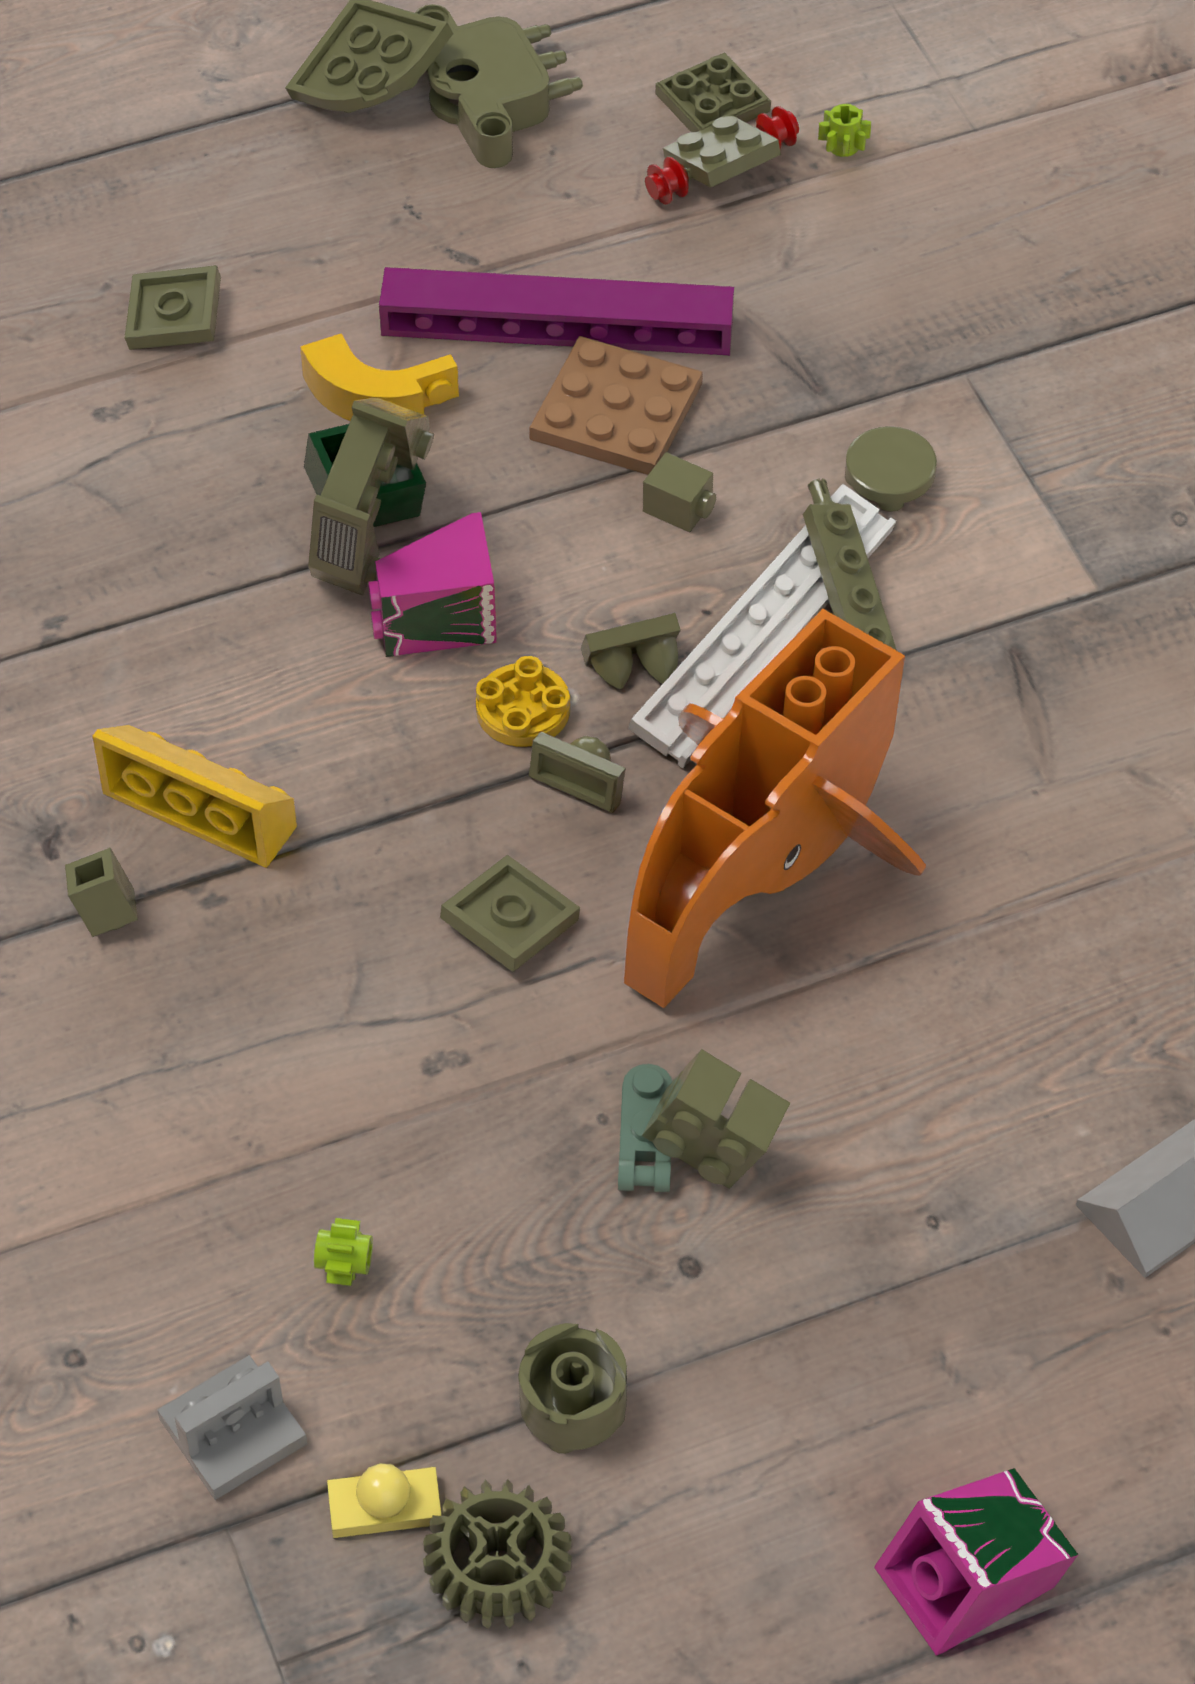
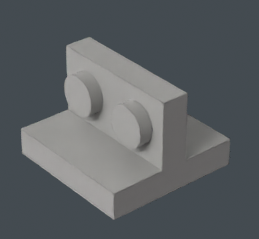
[157,1355,307,1500]

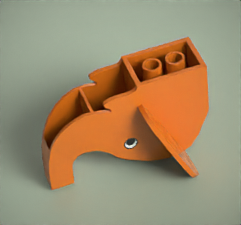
[624,609,926,1008]

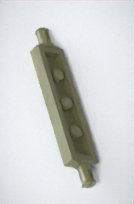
[802,478,897,651]

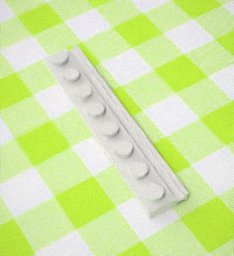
[628,484,896,768]

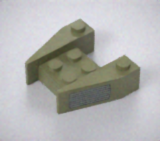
[308,397,434,596]

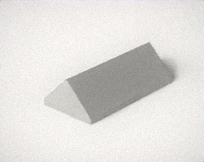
[1076,1119,1195,1278]

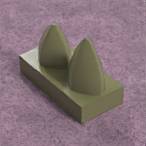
[581,613,681,689]

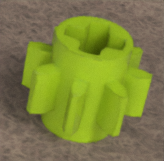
[818,104,871,157]
[314,1218,373,1286]

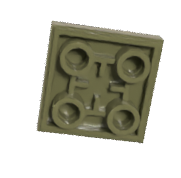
[655,52,771,132]

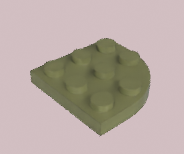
[285,0,454,113]

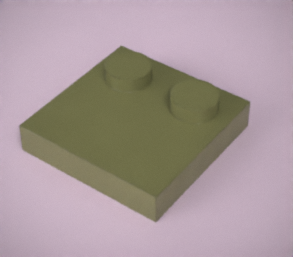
[124,265,221,350]
[440,855,580,972]

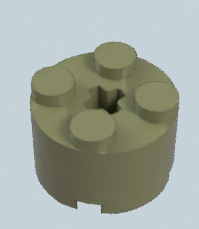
[518,1323,627,1454]

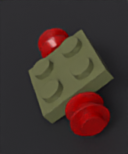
[645,106,799,205]

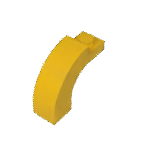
[300,333,459,421]

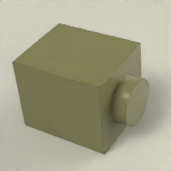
[643,452,716,532]
[65,848,138,937]

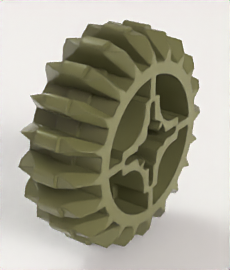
[423,1479,572,1629]

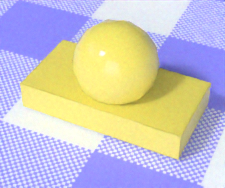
[327,1463,441,1538]

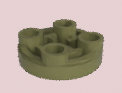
[845,426,937,512]

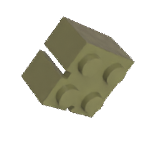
[642,1049,790,1189]

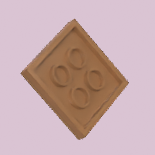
[529,336,703,475]

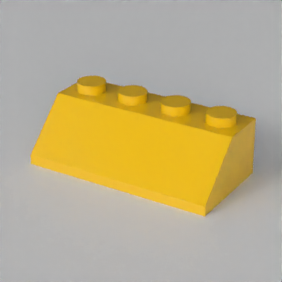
[92,725,297,868]

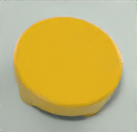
[476,656,570,747]

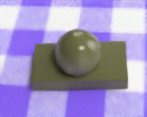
[529,732,626,813]

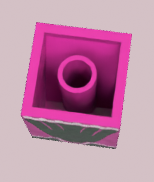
[368,512,497,657]
[874,1468,1078,1655]

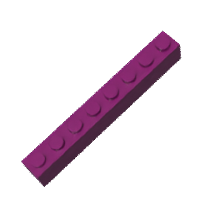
[379,267,734,356]

